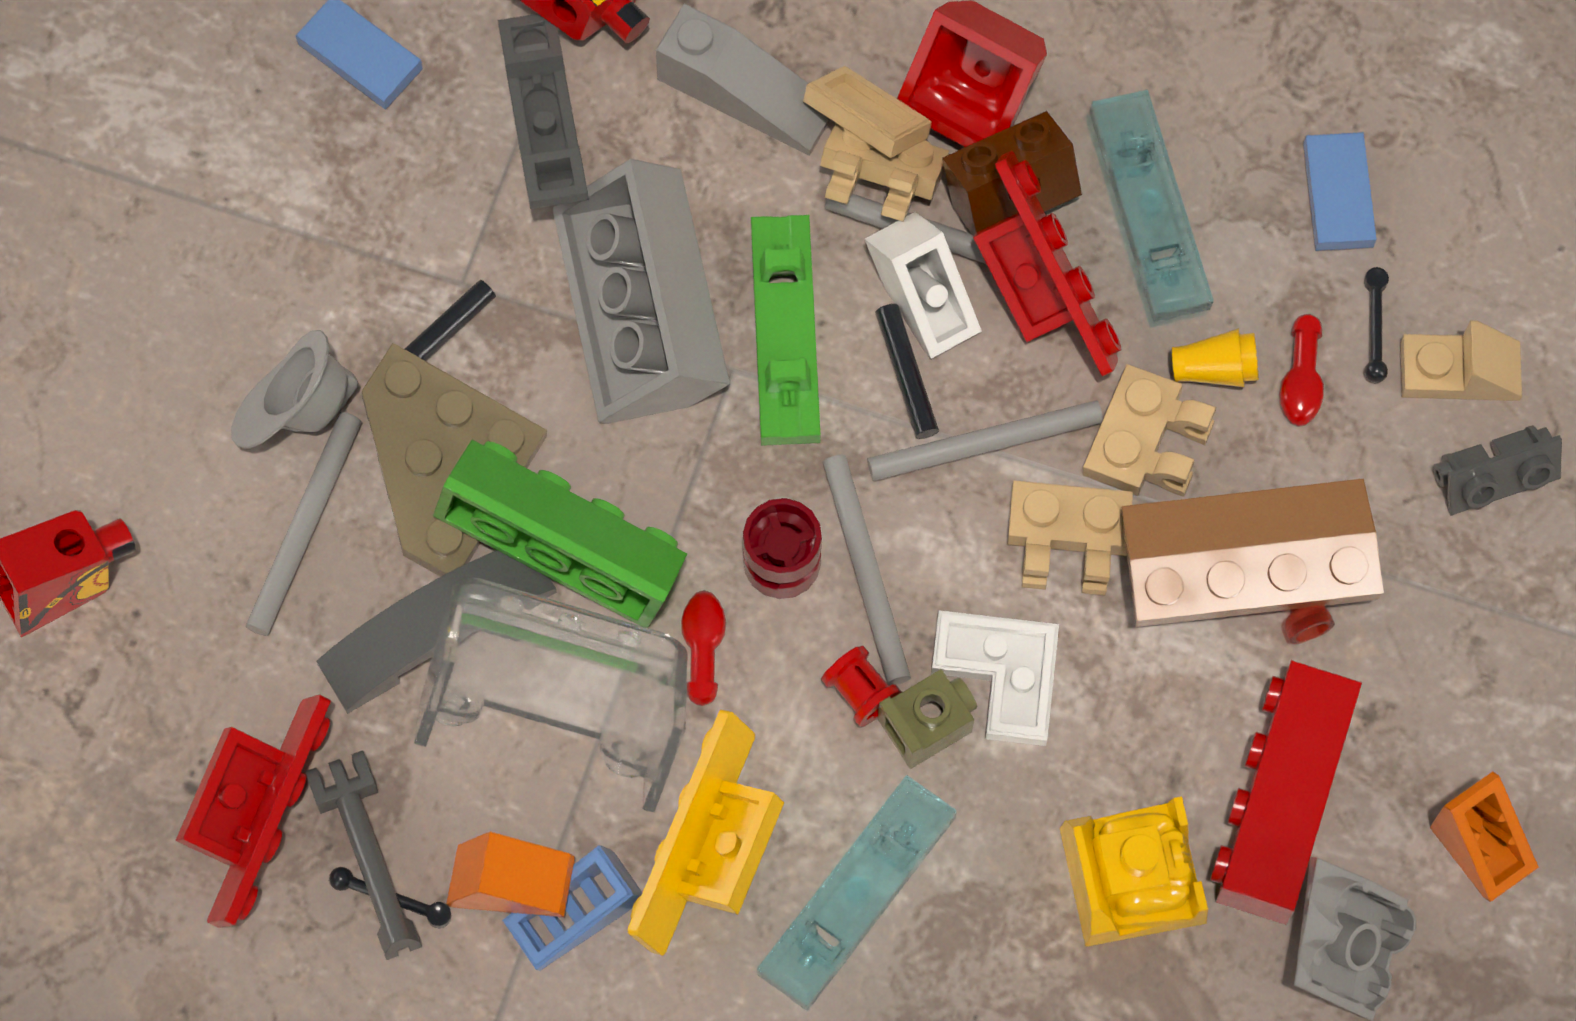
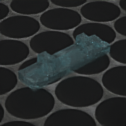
[1089,90,1214,322]
[757,775,957,1012]

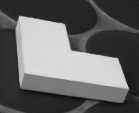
[931,610,1059,746]

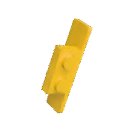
[627,710,785,956]

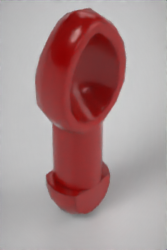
[1279,314,1324,427]
[681,590,726,706]

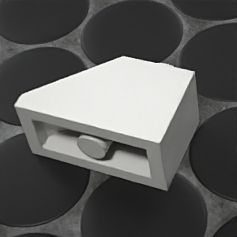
[865,212,982,359]

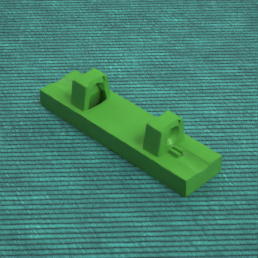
[751,215,821,446]

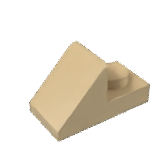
[1400,320,1522,401]

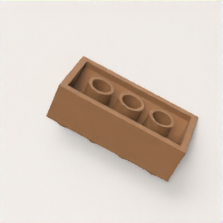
[1121,478,1384,627]

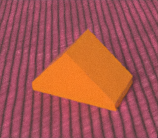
[1430,771,1539,902]
[446,832,575,917]

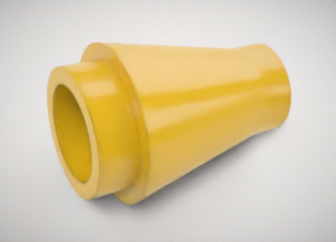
[1172,328,1259,387]

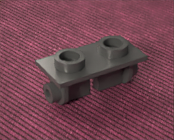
[1433,425,1562,516]

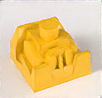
[1059,796,1208,947]

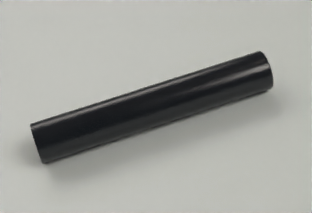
[405,279,496,361]
[876,303,939,439]

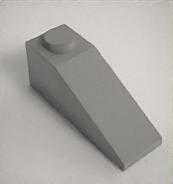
[656,4,831,156]

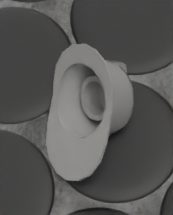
[231,330,358,448]

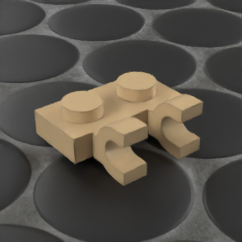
[820,123,949,221]
[1083,364,1216,497]
[1007,480,1133,596]

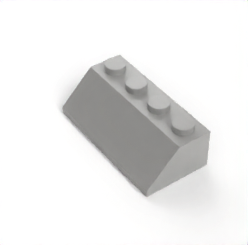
[552,159,730,424]

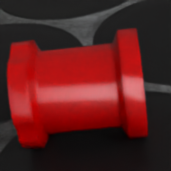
[821,645,902,727]

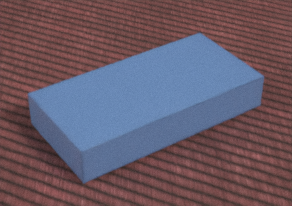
[296,0,423,110]
[1303,132,1377,251]

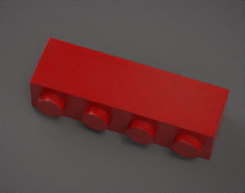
[1210,660,1362,925]

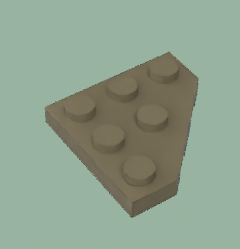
[362,343,547,577]

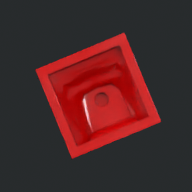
[897,0,1047,147]

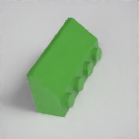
[433,440,687,629]

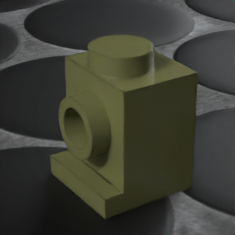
[878,669,977,769]

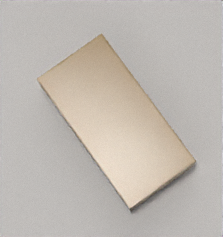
[803,66,931,158]

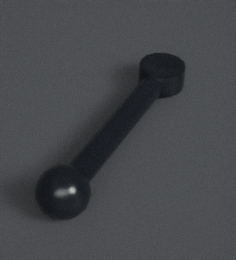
[1364,267,1389,383]
[329,867,452,929]

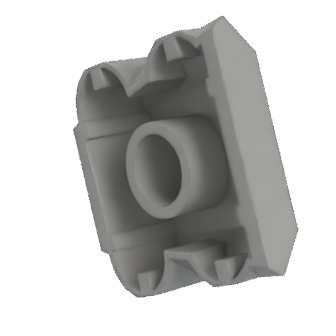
[1294,857,1416,1021]

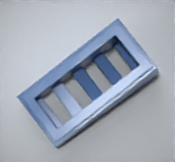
[502,845,643,971]

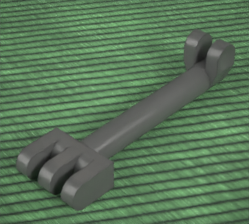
[305,750,422,960]

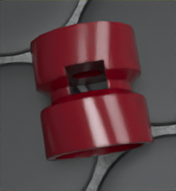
[743,498,822,599]

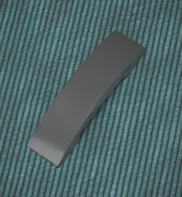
[498,14,589,209]
[316,550,557,714]

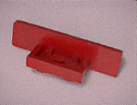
[973,150,1121,376]
[175,694,331,928]

